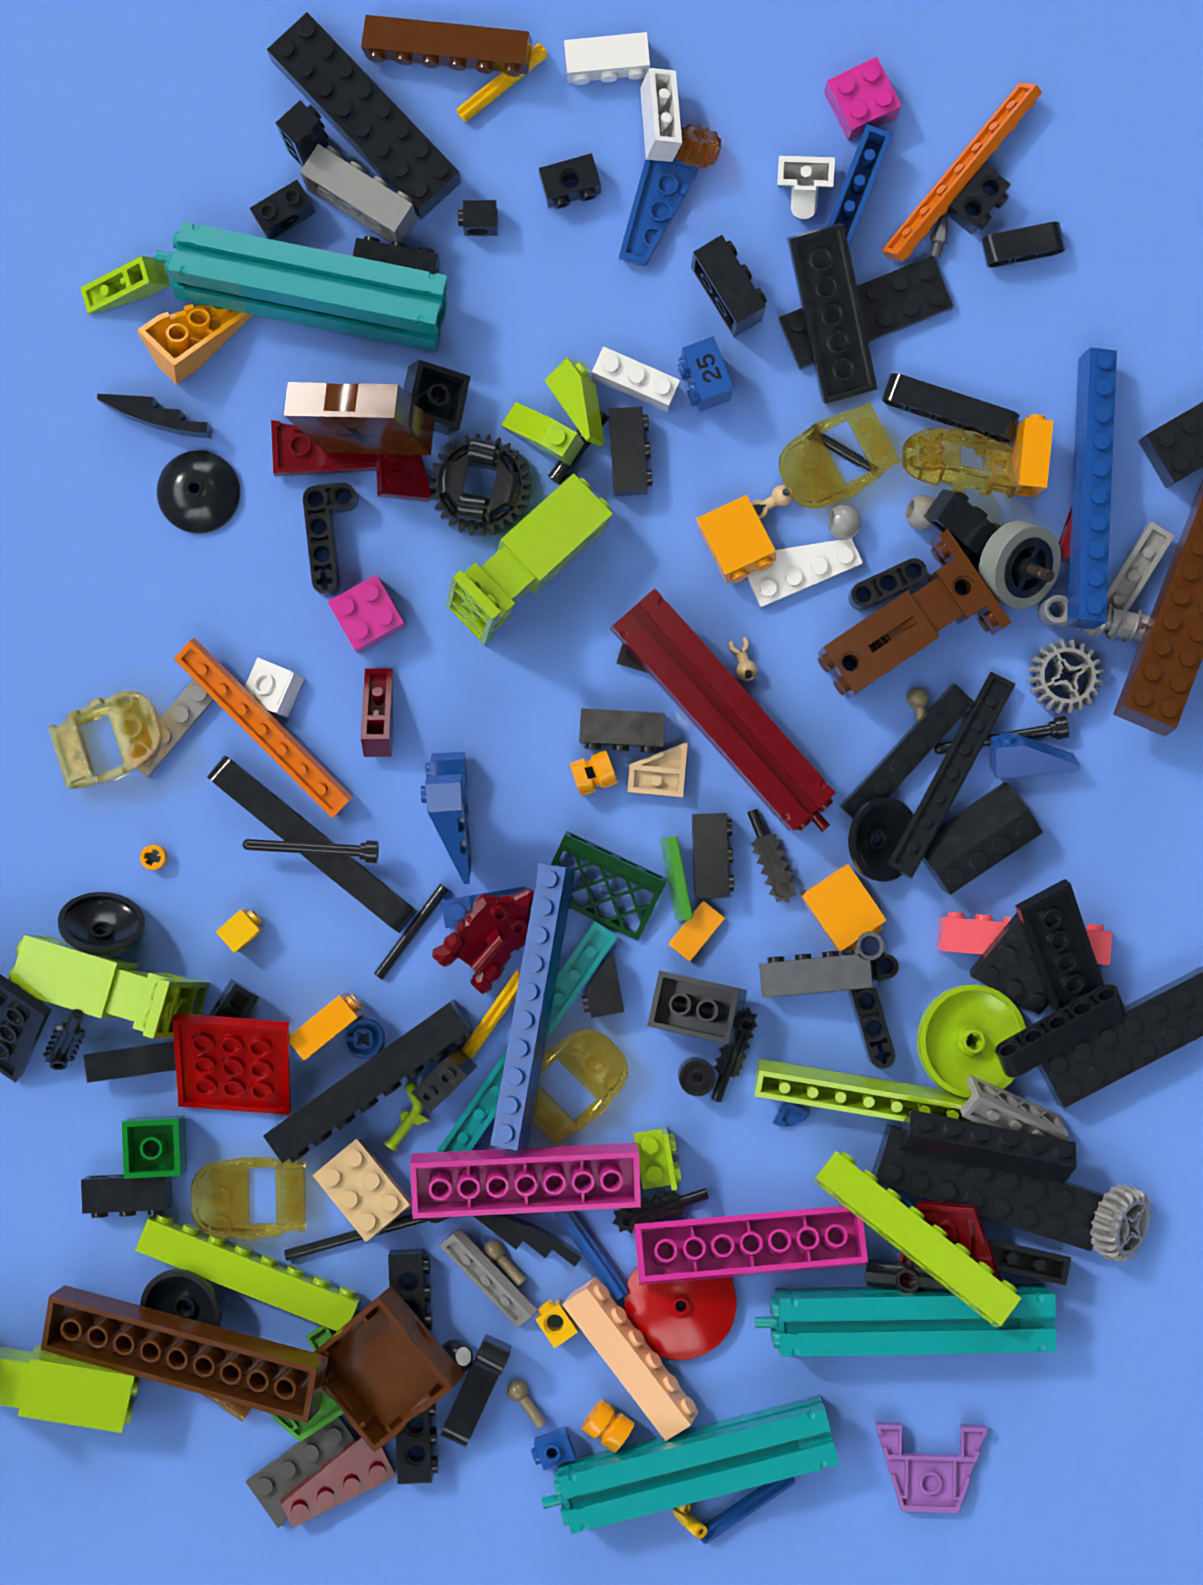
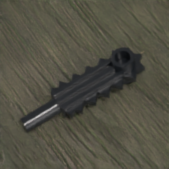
[747,809,797,903]
[711,1007,757,1103]
[43,1009,85,1070]
[612,1188,709,1234]

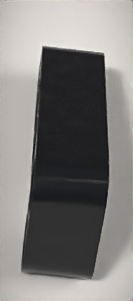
[303,482,358,597]
[848,954,899,1069]
[440,1334,512,1447]

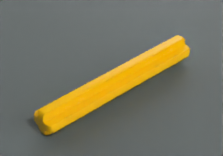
[456,43,547,122]
[461,970,520,1060]

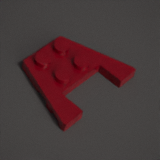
[898,1200,1002,1283]

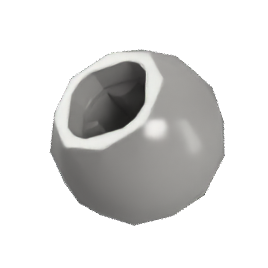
[905,495,935,530]
[829,504,862,540]

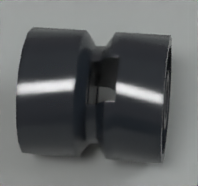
[678,1057,716,1096]

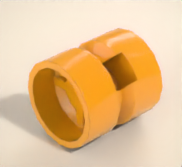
[569,750,618,797]
[581,1399,635,1453]

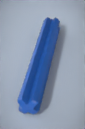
[554,1211,628,1301]
[700,1477,795,1544]

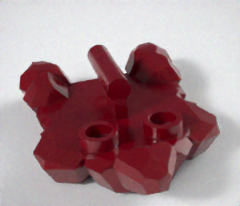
[432,888,534,994]

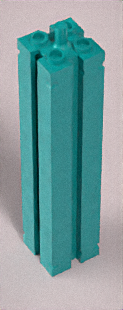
[155,221,448,352]
[755,1284,1057,1357]
[541,1395,840,1534]

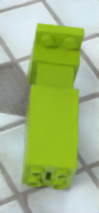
[446,473,613,645]
[8,935,210,1039]
[0,1338,139,1433]

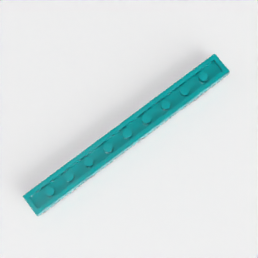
[436,921,618,1152]

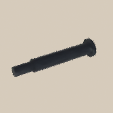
[807,426,878,474]

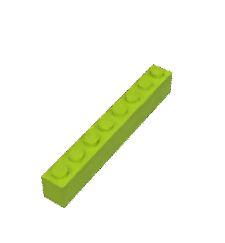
[753,1058,973,1122]
[813,1151,1021,1328]
[135,1214,361,1331]

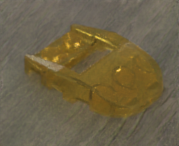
[779,402,901,509]
[901,428,1017,498]
[48,691,162,789]
[532,1029,628,1146]
[191,1156,307,1240]

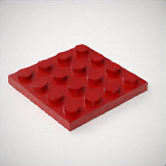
[172,1013,292,1115]

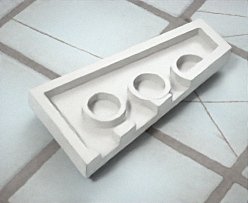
[747,538,863,608]

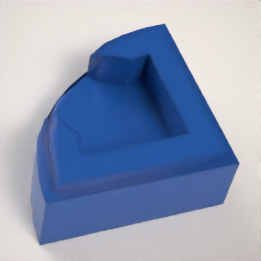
[772,1101,811,1127]

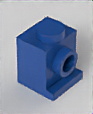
[531,1426,576,1470]

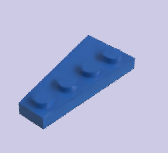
[619,158,701,266]

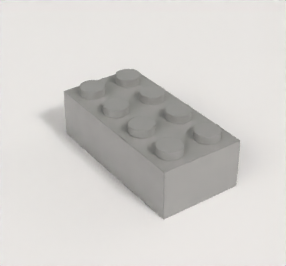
[300,144,417,243]

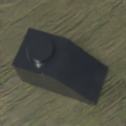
[582,955,624,1018]

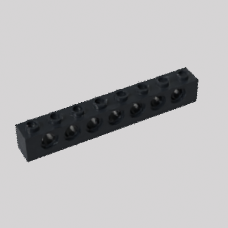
[388,1249,439,1484]

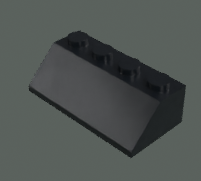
[922,782,1043,895]

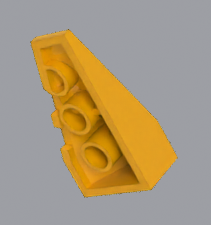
[137,304,252,385]

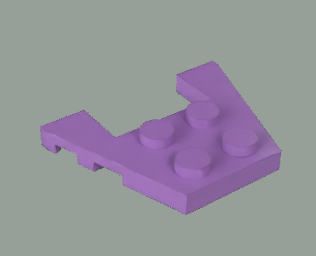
[875,1422,987,1513]

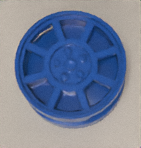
[344,1018,385,1059]

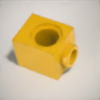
[216,909,264,953]
[535,1299,578,1348]

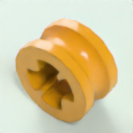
[140,845,168,870]

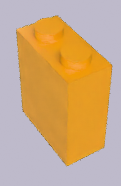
[1008,414,1054,497]
[696,495,777,584]
[800,864,886,953]
[289,992,363,1060]

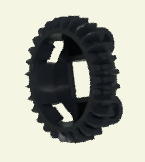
[428,433,531,537]

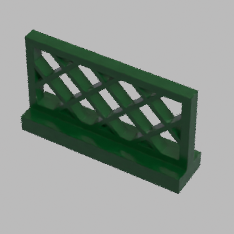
[551,831,668,941]

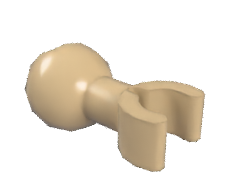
[751,485,793,520]
[729,637,758,682]

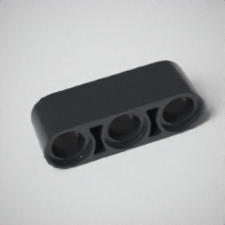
[981,221,1065,268]
[848,558,927,610]

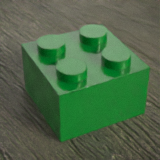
[121,1115,187,1179]

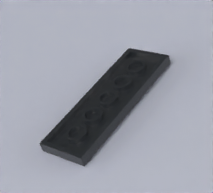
[787,223,878,404]
[778,256,954,370]
[1015,879,1104,1013]

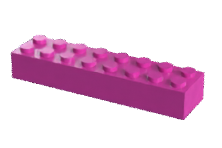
[410,1142,641,1219]
[633,1206,868,1286]

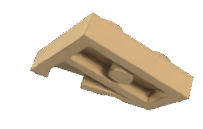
[627,743,688,798]

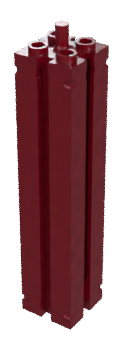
[610,588,836,832]

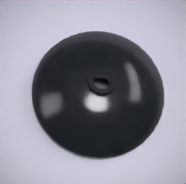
[157,450,241,534]
[848,797,914,882]
[58,892,145,955]
[140,1269,222,1327]

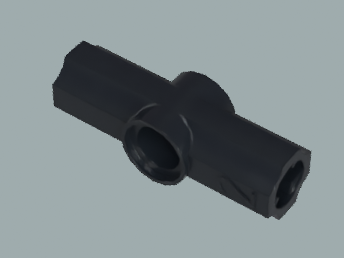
[865,1260,951,1293]

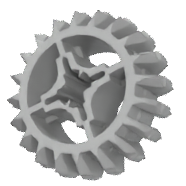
[1027,639,1104,714]
[1090,1184,1152,1262]

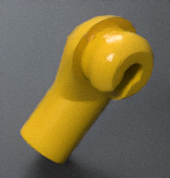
[673,1504,707,1539]

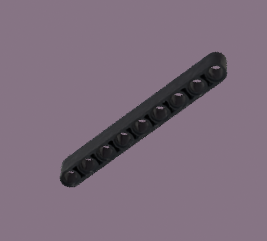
[207,755,417,933]

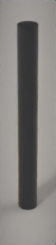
[374,883,449,980]

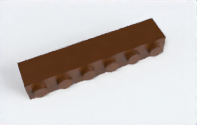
[361,15,533,77]

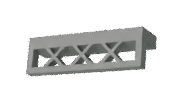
[960,1075,1069,1140]

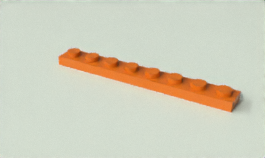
[881,82,1042,262]
[174,638,353,818]

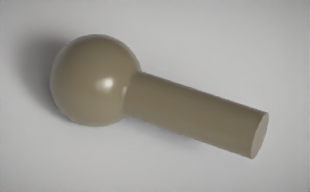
[906,687,929,722]
[483,1240,526,1287]
[507,1379,547,1429]

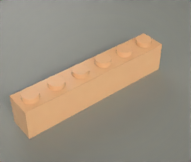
[562,1277,699,1441]

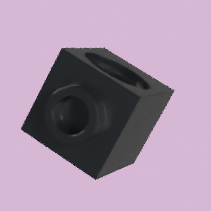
[458,200,498,236]

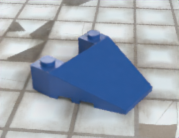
[420,752,472,884]

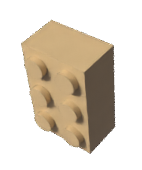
[312,1138,412,1242]

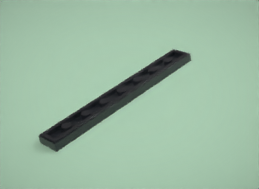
[887,671,1016,879]

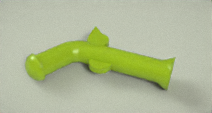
[383,1081,430,1153]

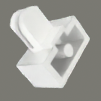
[777,156,835,220]

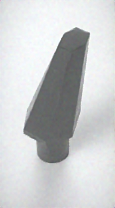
[930,216,948,257]

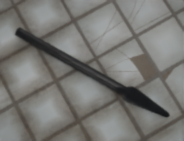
[284,1214,450,1261]

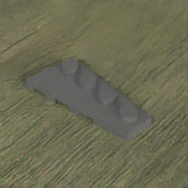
[246,1416,355,1528]

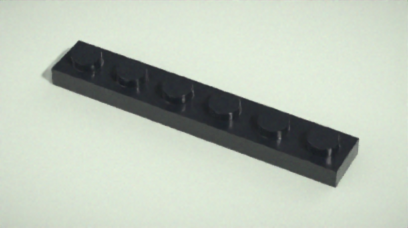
[839,683,975,819]

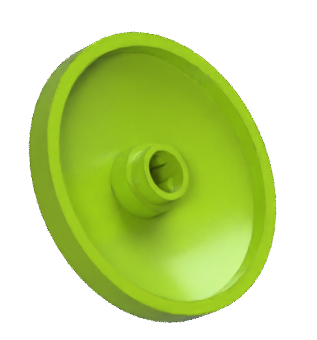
[917,984,1026,1098]

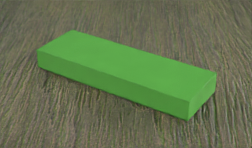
[660,836,693,921]

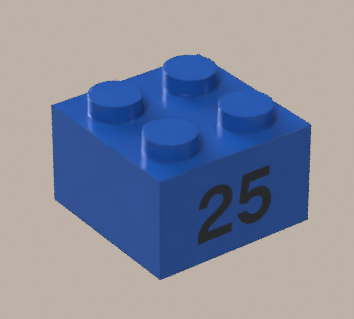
[677,336,734,412]

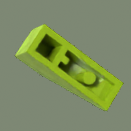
[80,256,169,314]
[544,357,604,446]
[501,402,584,466]

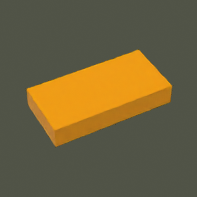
[668,901,725,961]

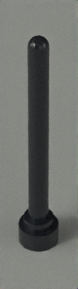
[934,716,1069,755]
[242,839,379,863]

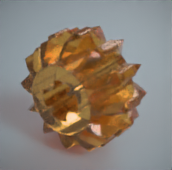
[676,124,721,169]

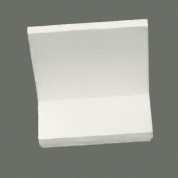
[244,657,305,718]

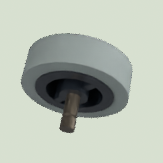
[979,520,1061,609]

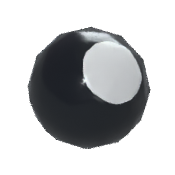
[442,1339,473,1373]

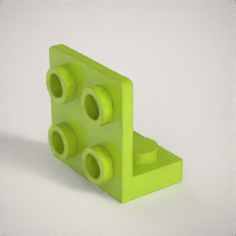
[633,1127,682,1191]

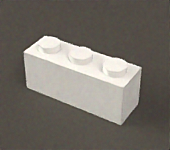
[564,32,650,85]
[640,68,682,162]
[592,346,680,412]

